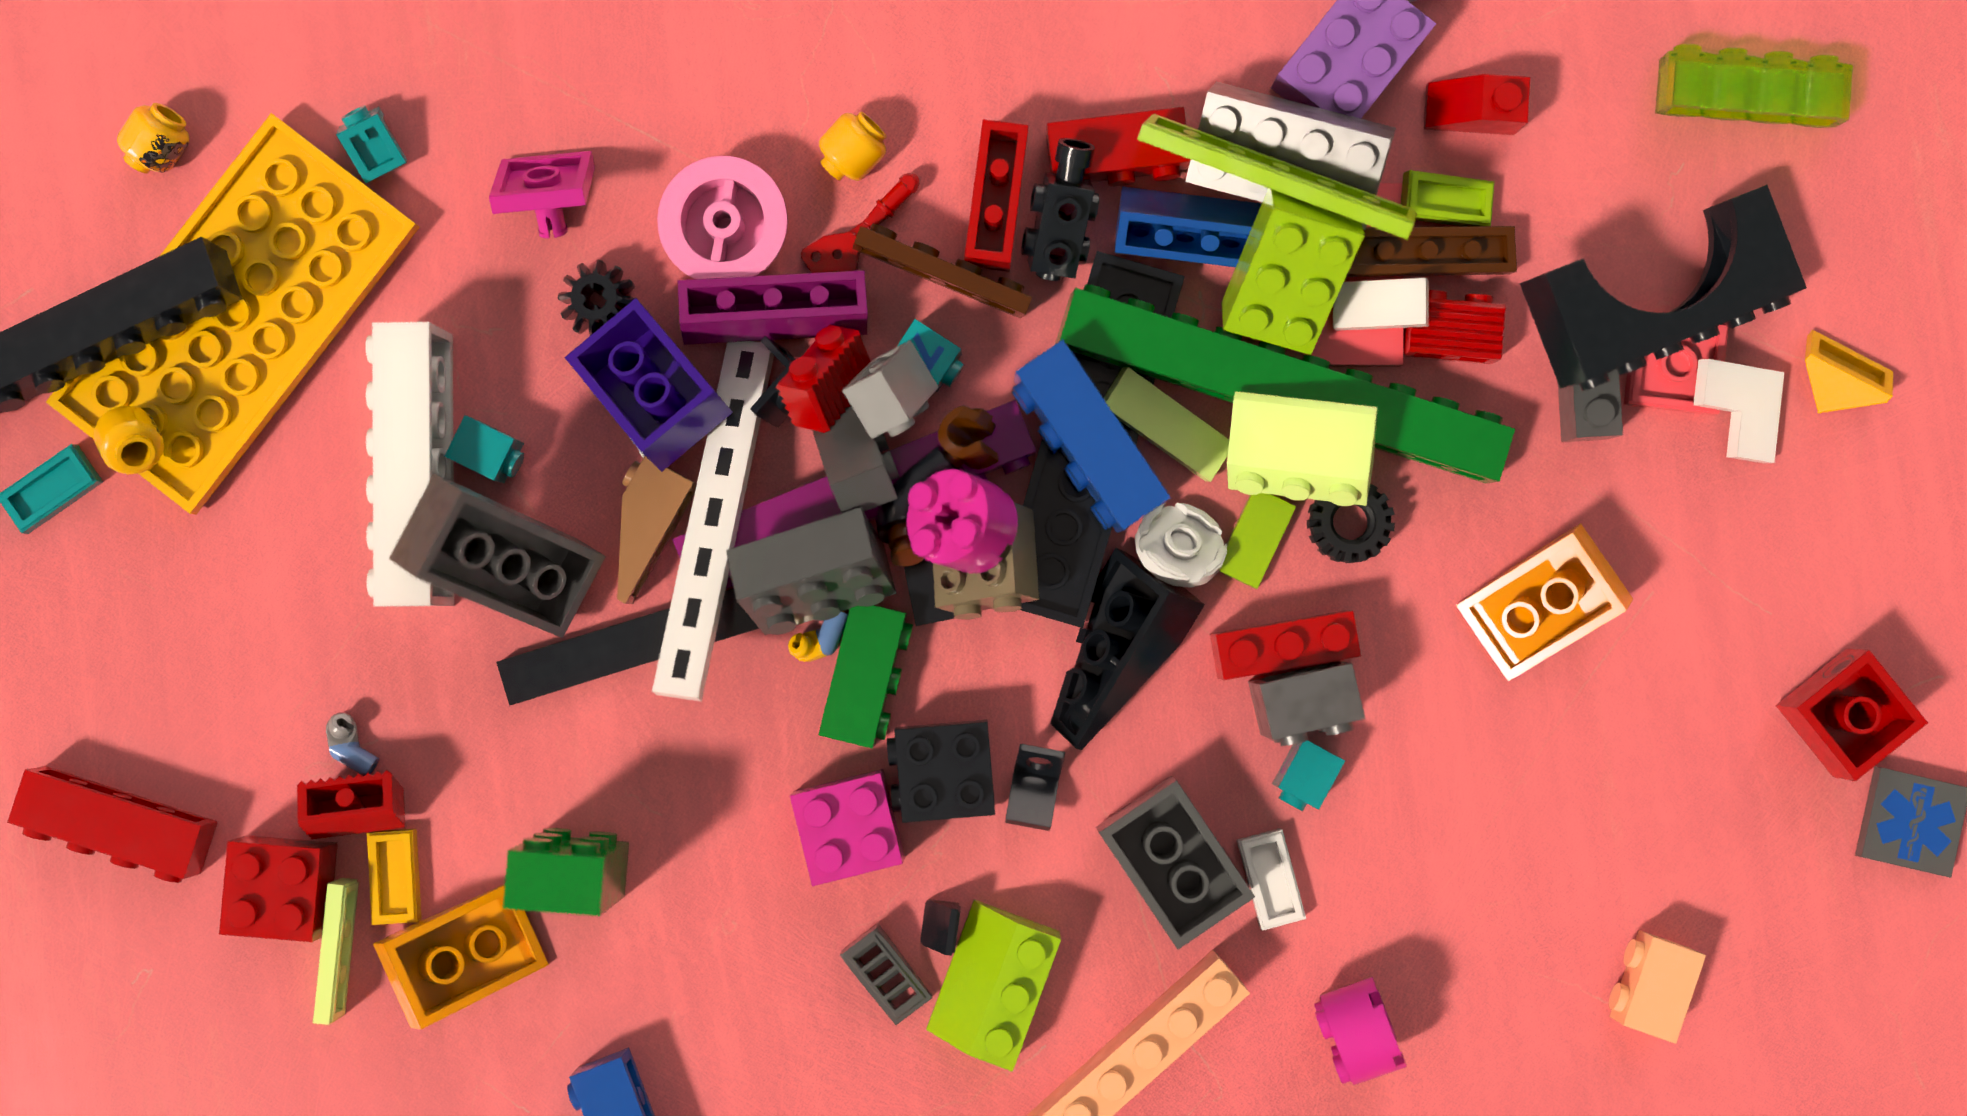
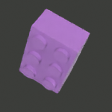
[1271,0,1437,119]

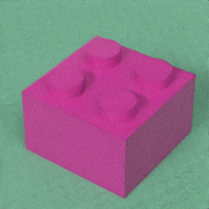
[790,769,905,887]

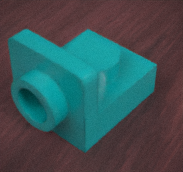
[336,105,407,184]

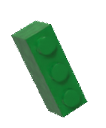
[818,605,913,748]

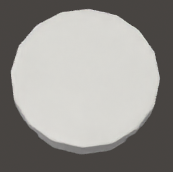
[1135,503,1227,588]

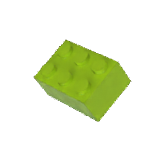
[1221,188,1364,355]

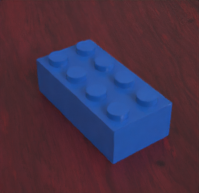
[1012,339,1171,533]

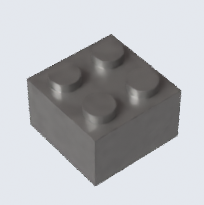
[1248,661,1365,746]

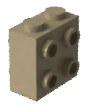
[933,502,1039,620]

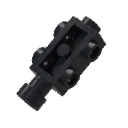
[1021,138,1099,281]

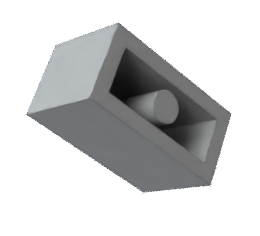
[842,340,939,439]

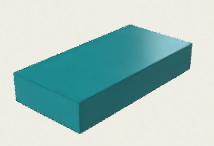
[0,444,103,534]

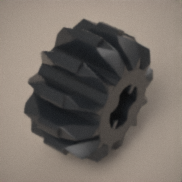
[558,260,635,336]

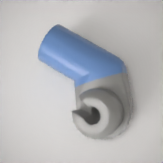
[326,713,379,776]

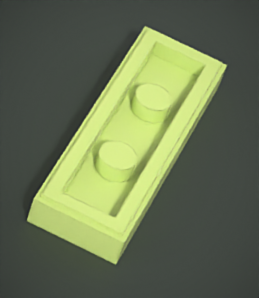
[1103,367,1229,482]
[313,878,359,1025]

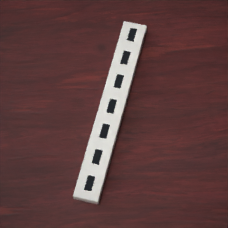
[652,341,774,701]

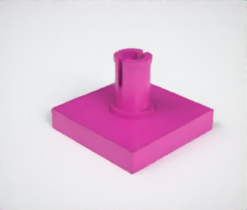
[489,151,595,238]

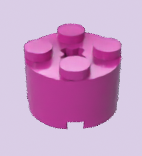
[907,469,1018,574]
[1314,977,1407,1085]

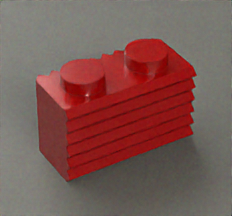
[1403,290,1506,364]
[776,324,871,433]
[297,770,405,840]

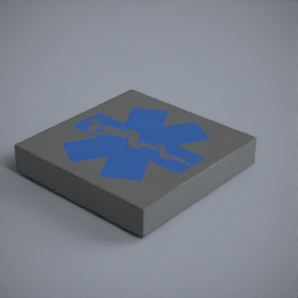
[1855,766,1967,878]

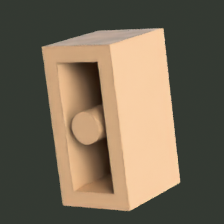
[1609,930,1706,1044]

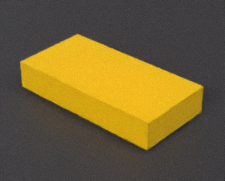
[367,829,422,925]

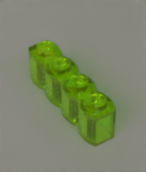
[1655,44,1853,128]

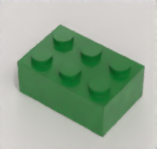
[503,828,629,916]

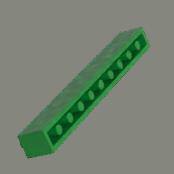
[1055,284,1515,483]

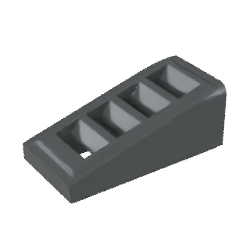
[840,923,933,1025]

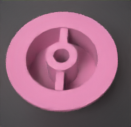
[657,156,788,279]

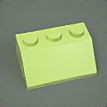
[1227,391,1377,506]

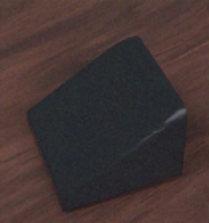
[920,899,961,956]

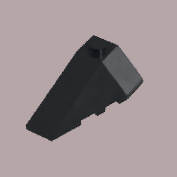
[1050,548,1205,750]

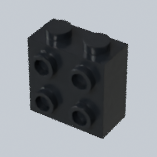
[887,719,995,823]

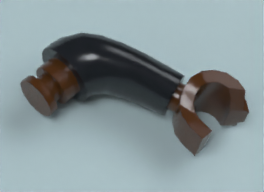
[876,405,999,567]

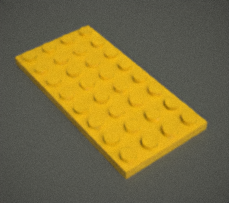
[46,113,420,515]

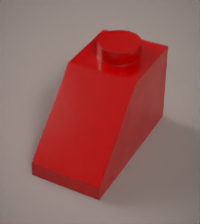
[1424,74,1531,135]

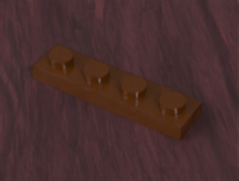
[852,224,1032,319]
[1346,226,1517,277]

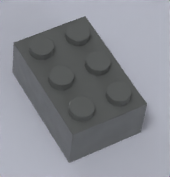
[726,507,897,635]
[1096,776,1255,949]

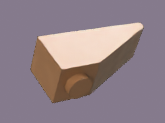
[617,456,697,604]

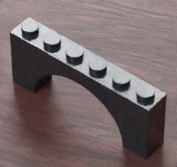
[1519,185,1807,391]

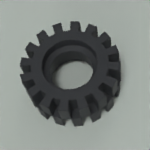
[1306,484,1395,563]

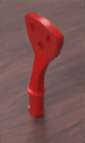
[801,173,920,273]

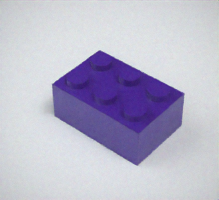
[564,298,733,472]

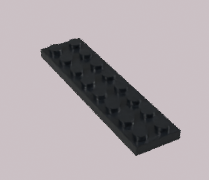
[1021,251,1185,628]

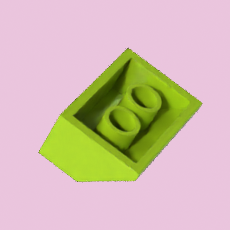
[926,899,1061,1072]

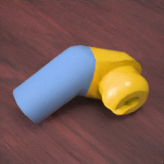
[788,611,848,662]

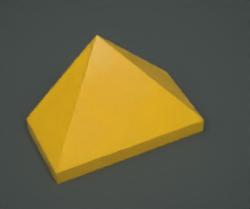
[1805,329,1893,413]

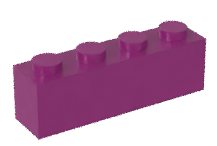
[678,270,868,345]

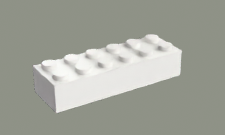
[366,322,454,606]

